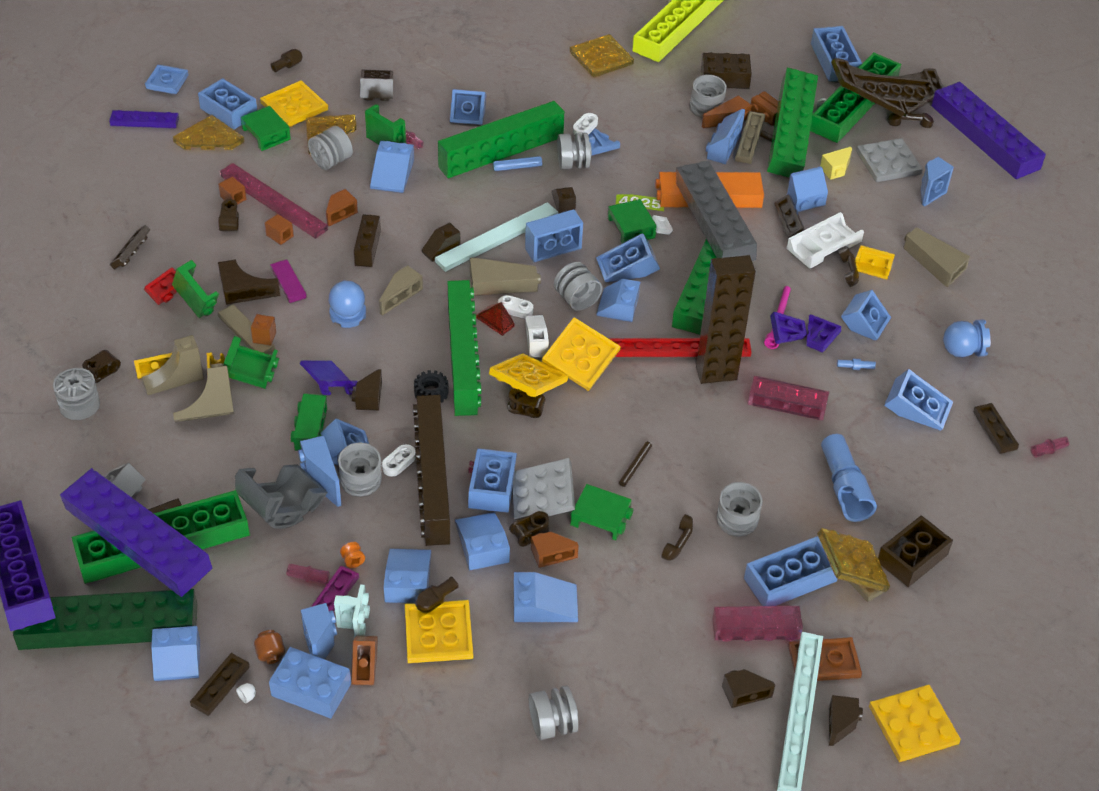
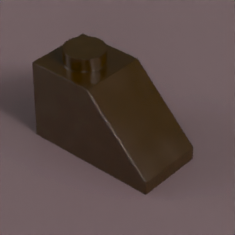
[552,187,576,214]
[422,223,461,262]
[352,369,382,411]
[722,669,775,708]
[829,695,863,746]

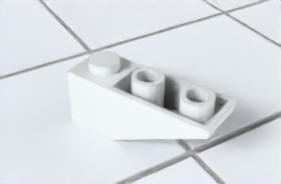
[525,315,549,358]

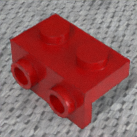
[144,267,177,305]

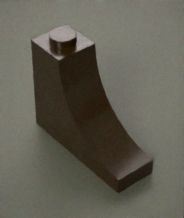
[218,259,280,305]

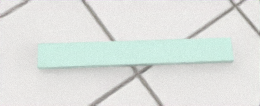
[435,202,558,272]
[777,632,823,791]

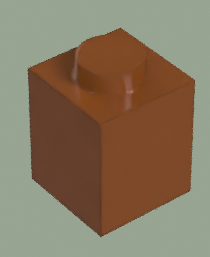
[218,176,247,205]
[265,214,294,245]
[251,314,276,346]

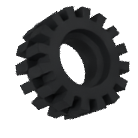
[414,370,449,403]

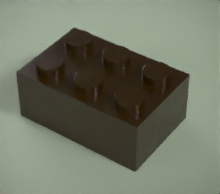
[701,52,752,89]
[877,515,953,587]

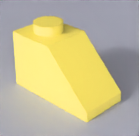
[820,147,852,180]

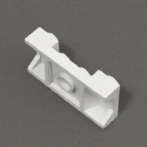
[787,212,864,269]

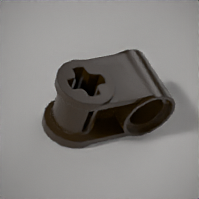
[219,199,239,231]
[82,350,121,383]
[507,389,546,418]
[509,511,549,547]

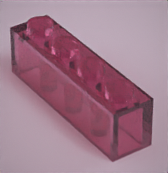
[748,376,829,421]
[712,606,803,642]

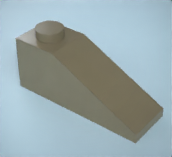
[379,265,423,316]

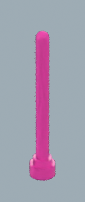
[764,286,791,349]

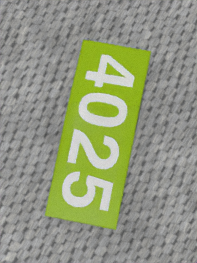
[616,194,664,211]

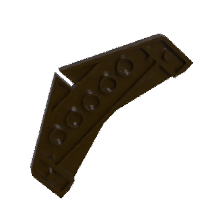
[831,58,944,117]

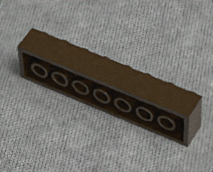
[696,255,756,384]
[413,395,450,546]

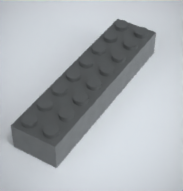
[676,160,757,261]

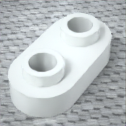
[573,113,598,138]
[498,295,533,318]
[382,444,416,476]

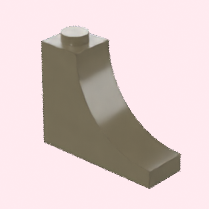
[142,335,204,395]
[173,363,234,422]

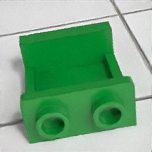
[365,104,406,145]
[241,106,291,151]
[608,199,657,244]
[172,260,219,318]
[223,336,280,389]
[570,484,634,540]

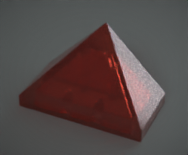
[476,302,515,336]

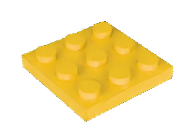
[260,80,328,127]
[542,317,621,391]
[489,353,569,397]
[405,600,473,663]
[869,685,961,762]

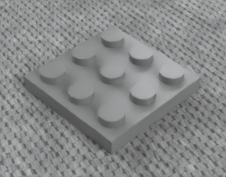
[856,138,923,182]
[513,458,575,521]

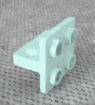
[334,584,370,638]

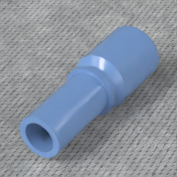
[821,434,877,522]

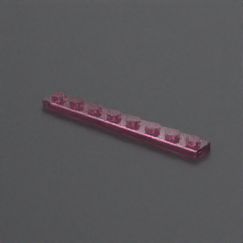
[220,163,328,239]

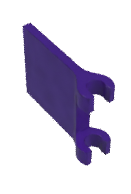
[300,360,358,395]

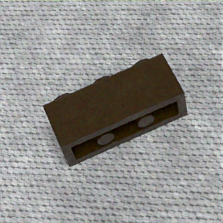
[354,214,381,267]

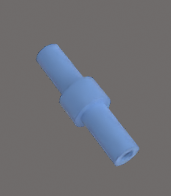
[837,359,876,370]

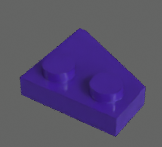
[770,312,807,344]
[807,314,841,353]

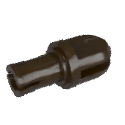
[271,49,303,73]
[415,576,459,613]

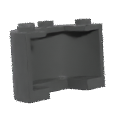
[235,464,327,529]

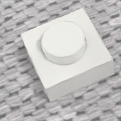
[652,215,673,235]

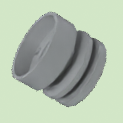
[690,75,727,118]
[308,126,353,170]
[557,133,592,170]
[554,262,602,311]
[53,368,100,420]
[338,442,382,497]
[716,482,763,537]
[528,685,578,740]

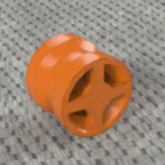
[340,542,365,568]

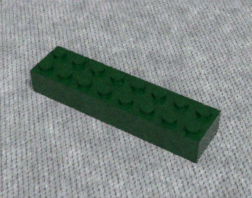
[13,589,197,650]

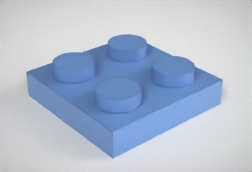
[145,65,189,94]

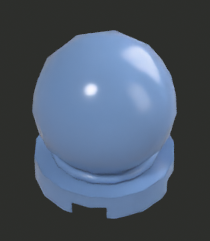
[328,280,366,328]
[943,319,990,358]

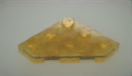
[306,114,357,154]
[173,115,244,150]

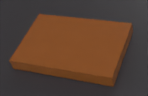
[788,637,862,681]

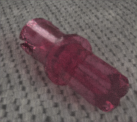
[406,130,424,149]
[1031,436,1070,458]
[287,564,330,584]

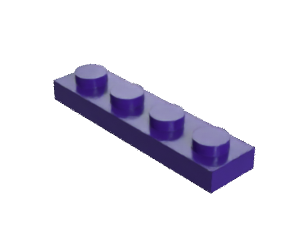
[109,110,179,128]

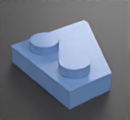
[588,128,620,156]

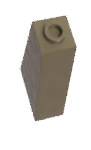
[904,227,970,287]
[470,258,541,296]

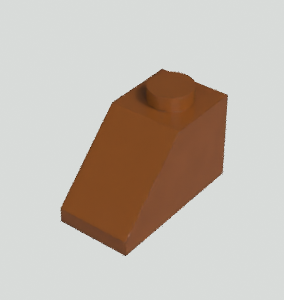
[326,189,358,226]
[531,532,579,568]
[352,636,378,685]

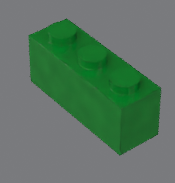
[291,394,328,451]

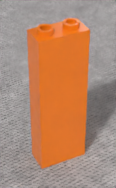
[655,172,764,208]

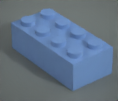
[811,26,862,81]
[744,536,841,610]

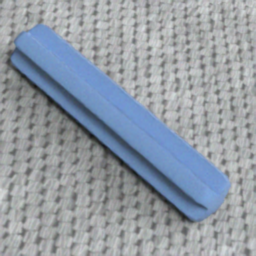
[493,156,542,171]

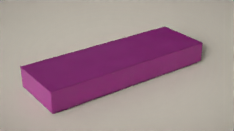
[270,259,307,303]
[311,566,359,613]

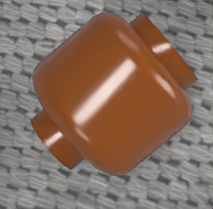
[254,630,285,664]

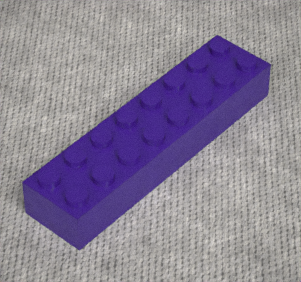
[931,82,1046,179]
[60,468,213,597]
[0,500,56,631]

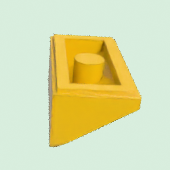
[134,353,172,379]

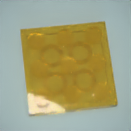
[570,34,634,78]
[817,528,890,592]

